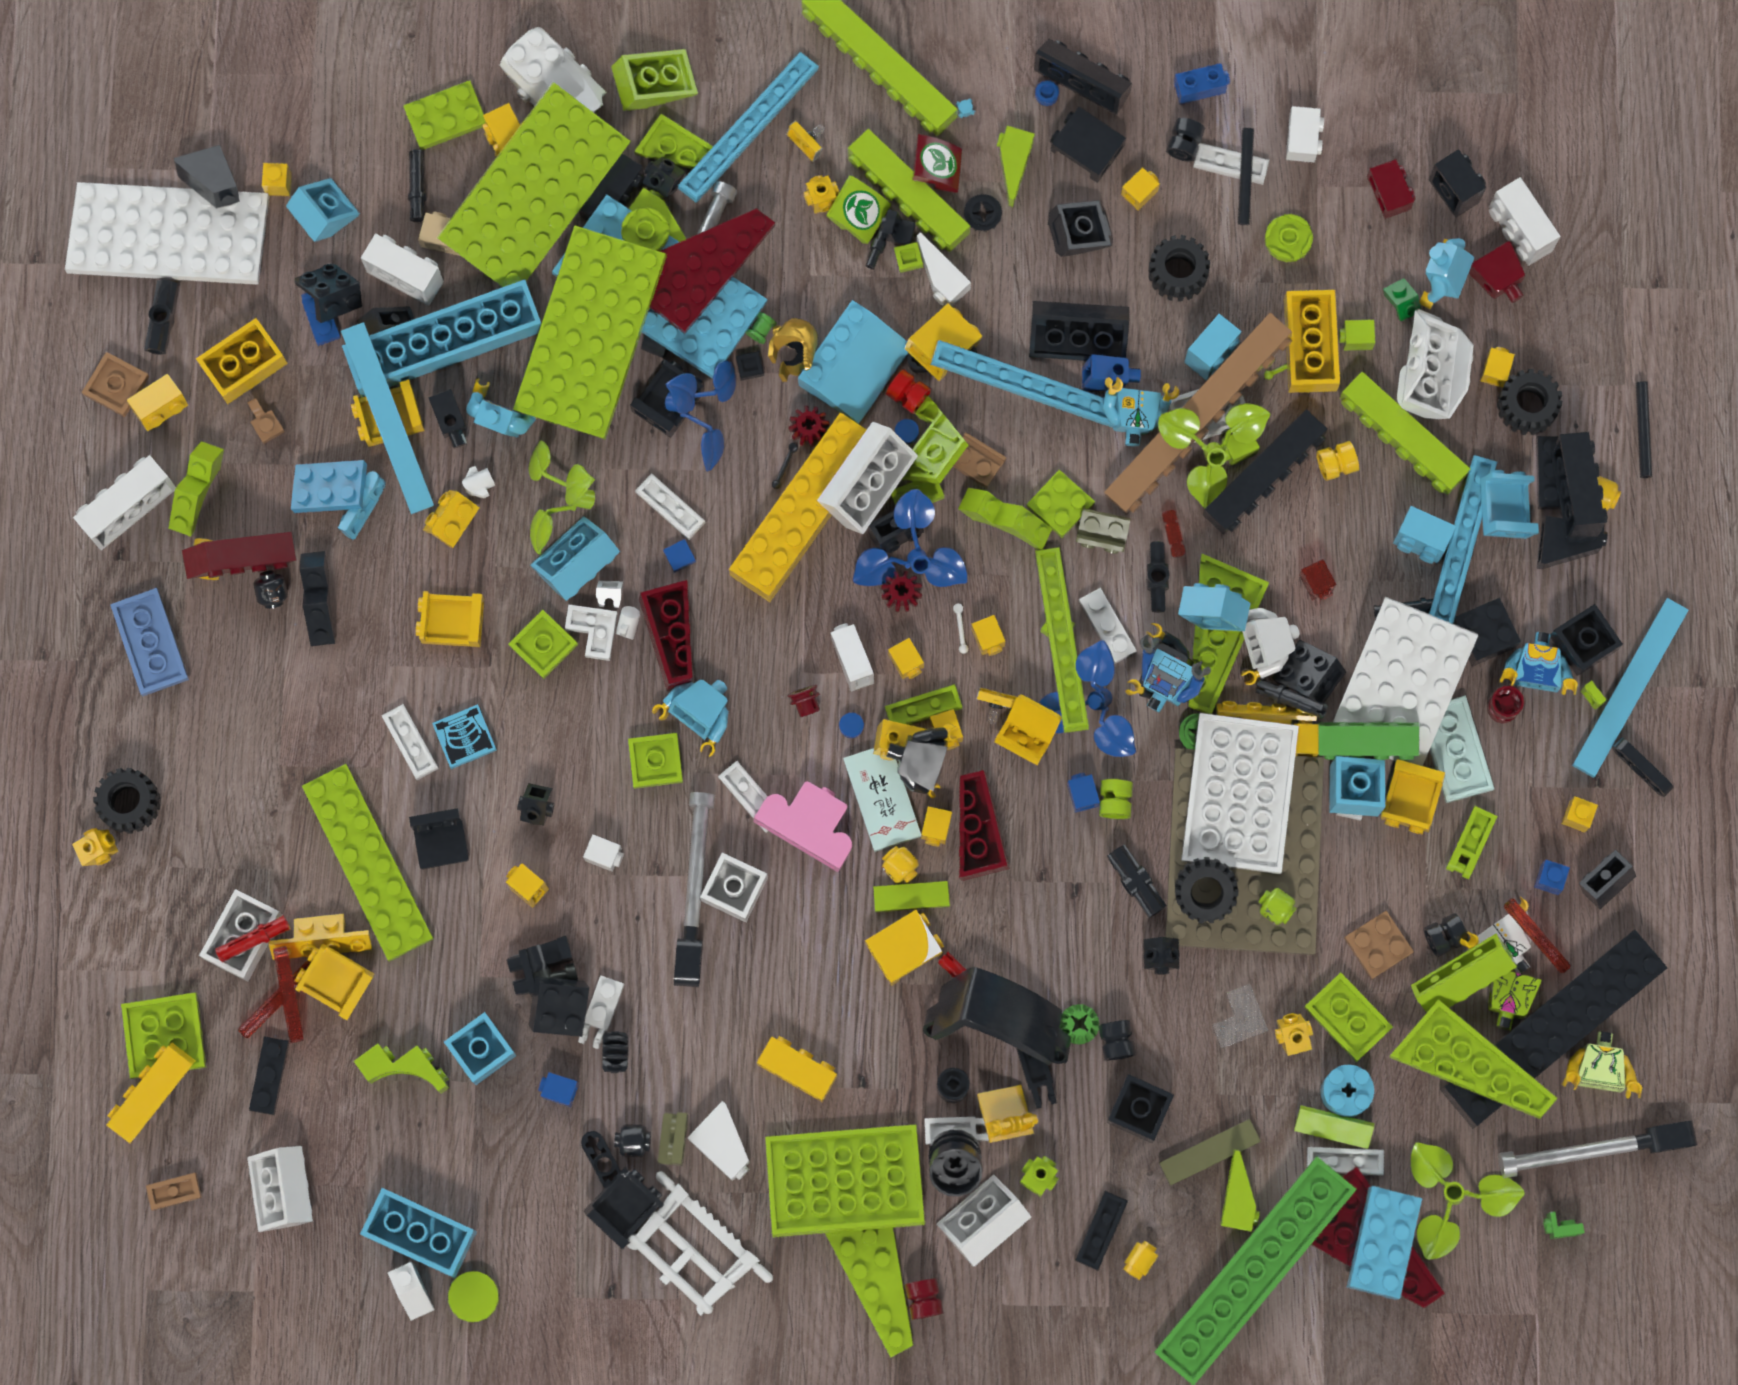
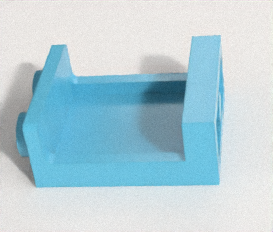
[1480,470,1539,539]

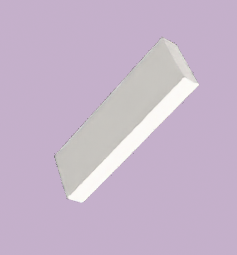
[1193,143,1269,185]
[635,473,705,540]
[382,704,439,780]
[718,761,768,833]
[1307,1147,1384,1176]

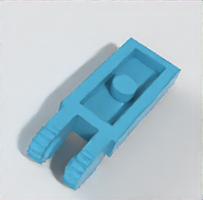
[338,471,386,540]

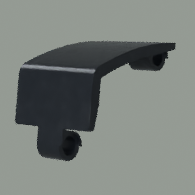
[923,967,1071,1065]

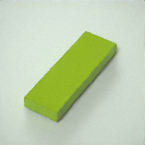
[884,684,962,725]
[873,881,950,912]
[1294,1105,1374,1149]

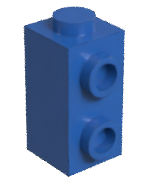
[1173,63,1230,104]

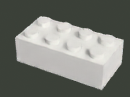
[817,422,918,534]
[73,455,176,550]

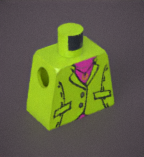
[1488,972,1541,1030]

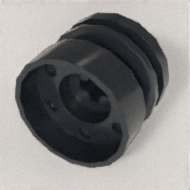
[928,1129,982,1197]

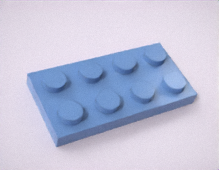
[110,588,189,697]

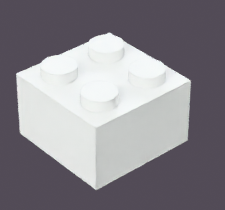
[700,853,768,922]

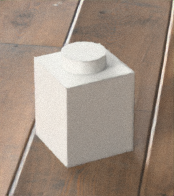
[583,835,624,872]

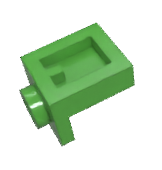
[1543,1211,1584,1239]

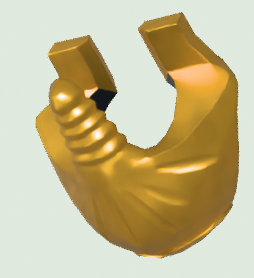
[768,318,818,382]

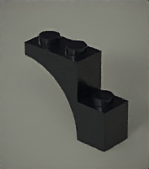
[299,551,335,647]

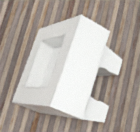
[596,581,623,608]

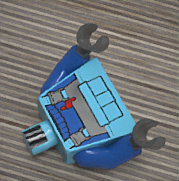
[1140,634,1211,713]

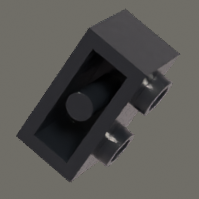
[868,511,924,553]
[1579,850,1636,909]

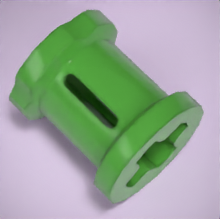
[746,312,777,344]

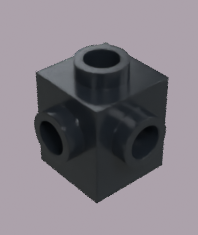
[643,157,685,198]
[517,783,555,826]
[1143,937,1180,975]

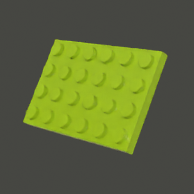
[765,1125,925,1237]

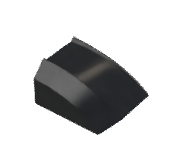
[1048,200,1113,257]

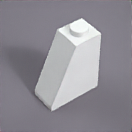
[831,623,874,692]
[688,1101,750,1181]

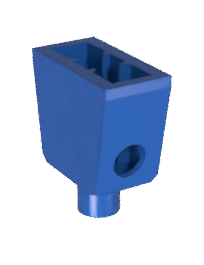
[1082,355,1141,391]

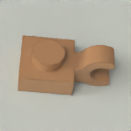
[248,398,284,444]

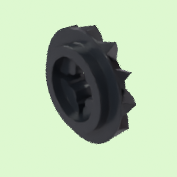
[964,194,1002,232]

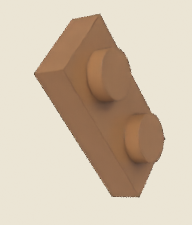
[146,1173,202,1211]

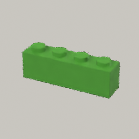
[1319,722,1419,760]

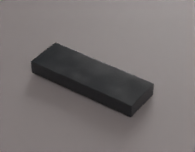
[1075,1191,1128,1271]

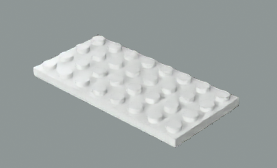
[65,182,269,285]

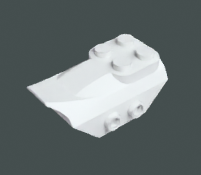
[500,27,607,113]
[1397,309,1474,419]

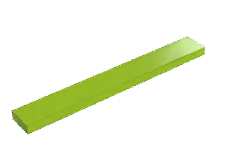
[1035,547,1089,733]

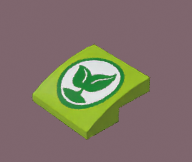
[826,176,891,244]

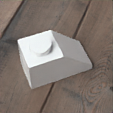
[388,1262,435,1321]

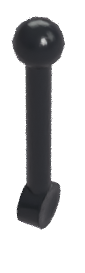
[772,443,798,489]

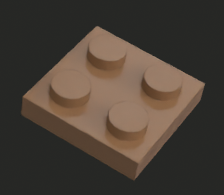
[81,352,150,417]
[1344,911,1414,980]

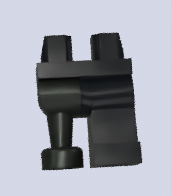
[506,935,578,997]

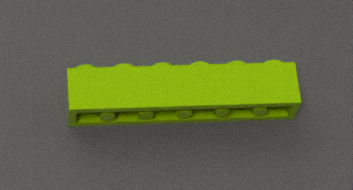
[848,129,970,253]
[1340,372,1470,496]

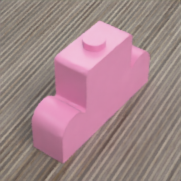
[753,782,852,872]

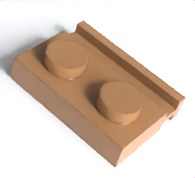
[953,432,1006,488]

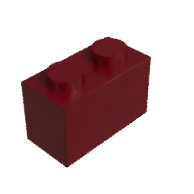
[1367,159,1416,219]

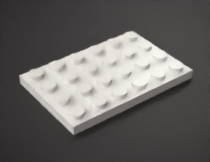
[1333,596,1478,766]
[1181,713,1299,874]

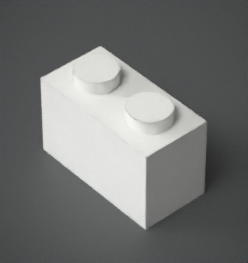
[1286,106,1324,162]

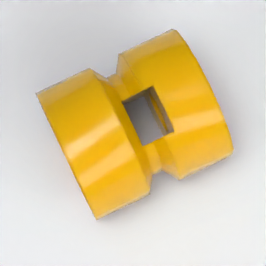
[1316,441,1359,481]

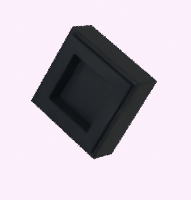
[735,351,764,381]

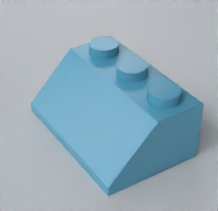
[530,516,620,601]

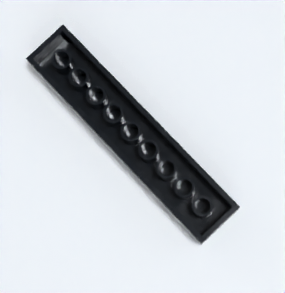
[1440,929,1668,1129]

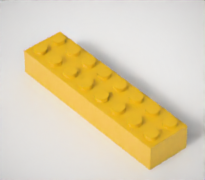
[729,412,867,602]

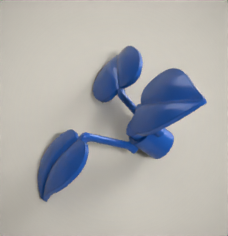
[665,361,736,472]
[853,489,967,587]
[1039,640,1136,757]

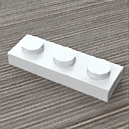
[1079,588,1137,664]

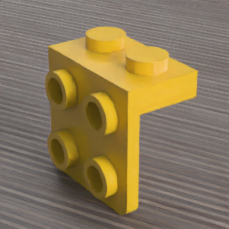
[994,694,1062,766]

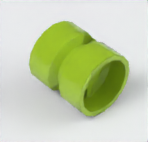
[1099,779,1133,819]

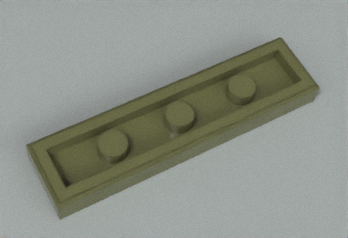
[1159,1119,1261,1186]

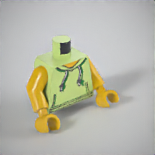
[1562,1032,1642,1098]

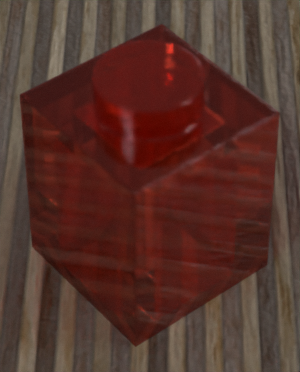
[1299,559,1337,601]

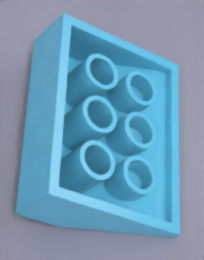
[798,300,908,424]

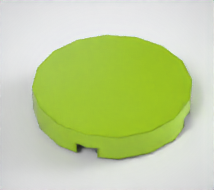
[621,207,669,251]
[1264,214,1313,262]
[448,1271,499,1322]

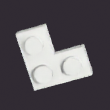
[565,605,618,661]

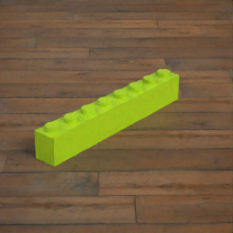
[801,0,958,137]

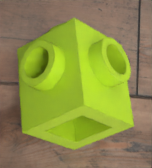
[1020,1156,1059,1197]

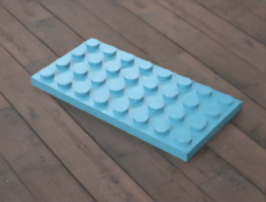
[552,195,767,379]

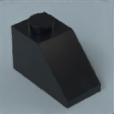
[357,306,414,336]

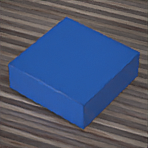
[663,539,696,573]

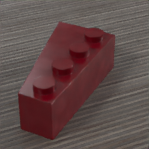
[182,532,296,579]
[639,580,693,691]
[959,770,1010,881]

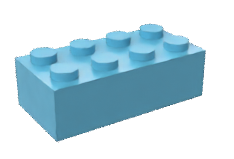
[1347,1186,1422,1300]
[360,1188,477,1278]

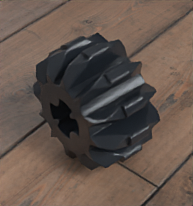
[602,1031,628,1073]

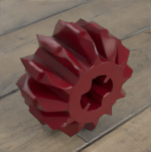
[788,405,830,447]
[881,571,922,612]

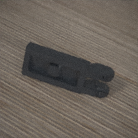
[1016,1048,1057,1109]

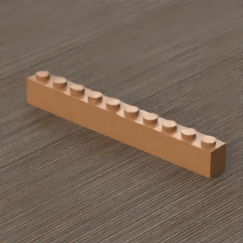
[1104,312,1292,515]

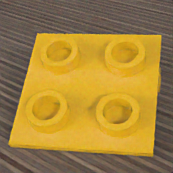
[977,1085,1038,1143]

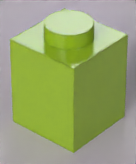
[1338,320,1375,351]
[1221,434,1260,466]

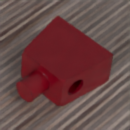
[1469,241,1525,303]

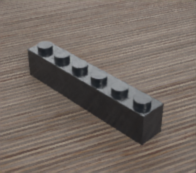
[1203,409,1327,535]

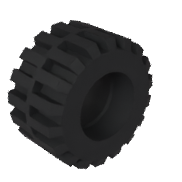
[1148,235,1211,302]
[1497,369,1563,435]
[93,768,161,834]
[1175,857,1239,924]

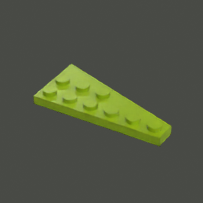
[1188,553,1269,714]
[1389,1000,1557,1119]
[825,1228,913,1358]

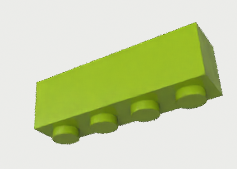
[1411,933,1517,1013]

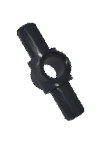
[1146,541,1170,613]

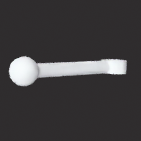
[953,604,969,654]

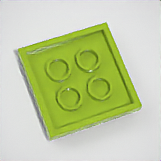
[121,992,206,1079]

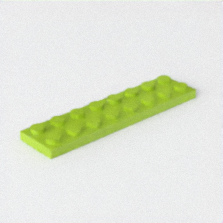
[302,764,434,962]

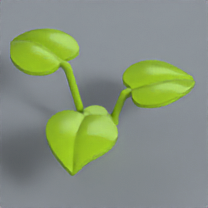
[1158,404,1270,508]
[528,440,595,555]
[1411,1142,1525,1260]

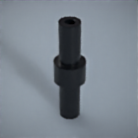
[866,229,886,269]

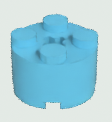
[1320,1065,1374,1117]

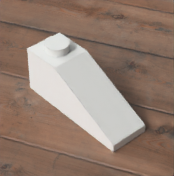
[917,232,971,306]

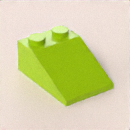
[611,49,698,111]

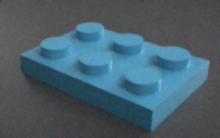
[291,460,367,513]

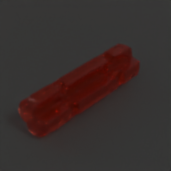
[1162,510,1186,558]

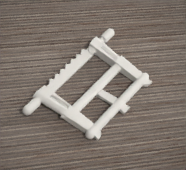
[627,1171,773,1316]

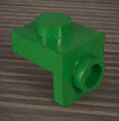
[1383,278,1421,321]

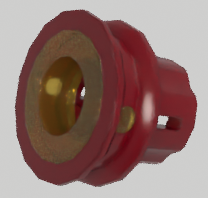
[787,685,820,717]

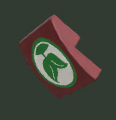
[912,134,962,193]

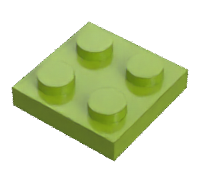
[1026,470,1095,538]
[508,610,578,679]
[628,733,683,789]

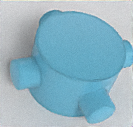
[955,99,975,118]

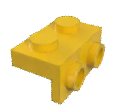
[423,490,480,548]

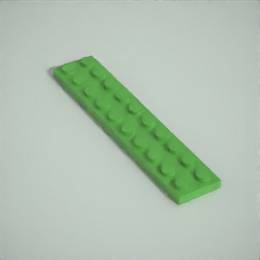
[1154,1156,1356,1385]

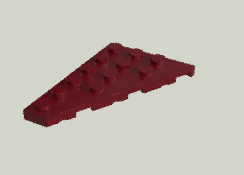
[650,208,775,334]
[1311,1167,1445,1308]

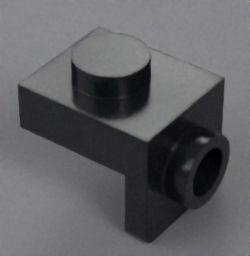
[880,210,916,245]

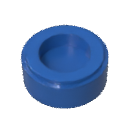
[1035,80,1059,106]
[895,419,919,445]
[839,713,864,738]

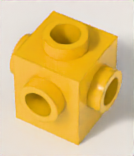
[803,175,839,214]
[72,828,118,866]
[1275,1013,1313,1056]

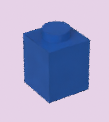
[1067,773,1100,813]
[1534,860,1570,895]
[538,1072,579,1108]

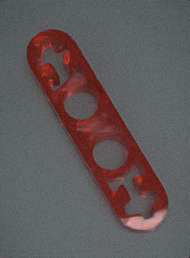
[273,946,304,1043]

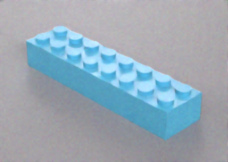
[342,280,541,397]

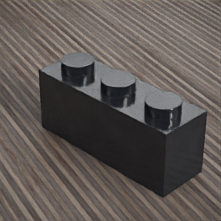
[579,153,645,221]

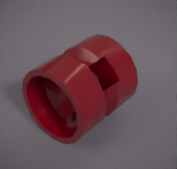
[1487,686,1524,724]
[905,1278,944,1320]

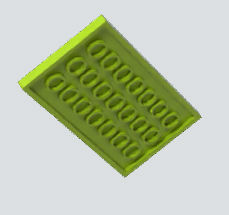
[437,82,631,287]
[513,226,667,440]

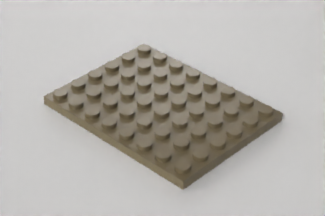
[1165,748,1324,955]

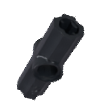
[144,279,179,355]
[1107,844,1167,918]

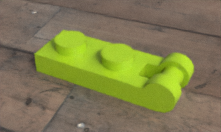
[1446,806,1498,880]

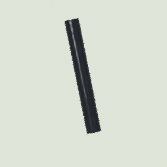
[1238,128,1254,225]
[1636,381,1653,478]

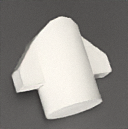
[462,466,495,498]
[615,606,641,640]

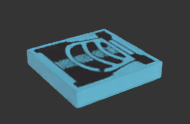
[432,705,497,769]

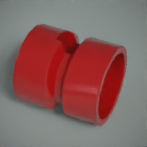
[886,369,931,414]

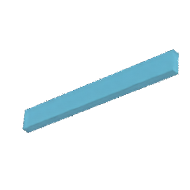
[678,52,819,203]
[341,322,434,514]
[931,340,1113,427]
[1429,455,1497,624]
[1572,598,1689,778]

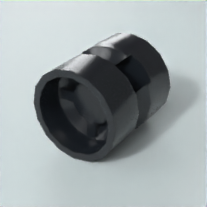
[1166,118,1205,162]
[1423,913,1470,957]
[1098,1020,1136,1061]
[937,1067,970,1103]

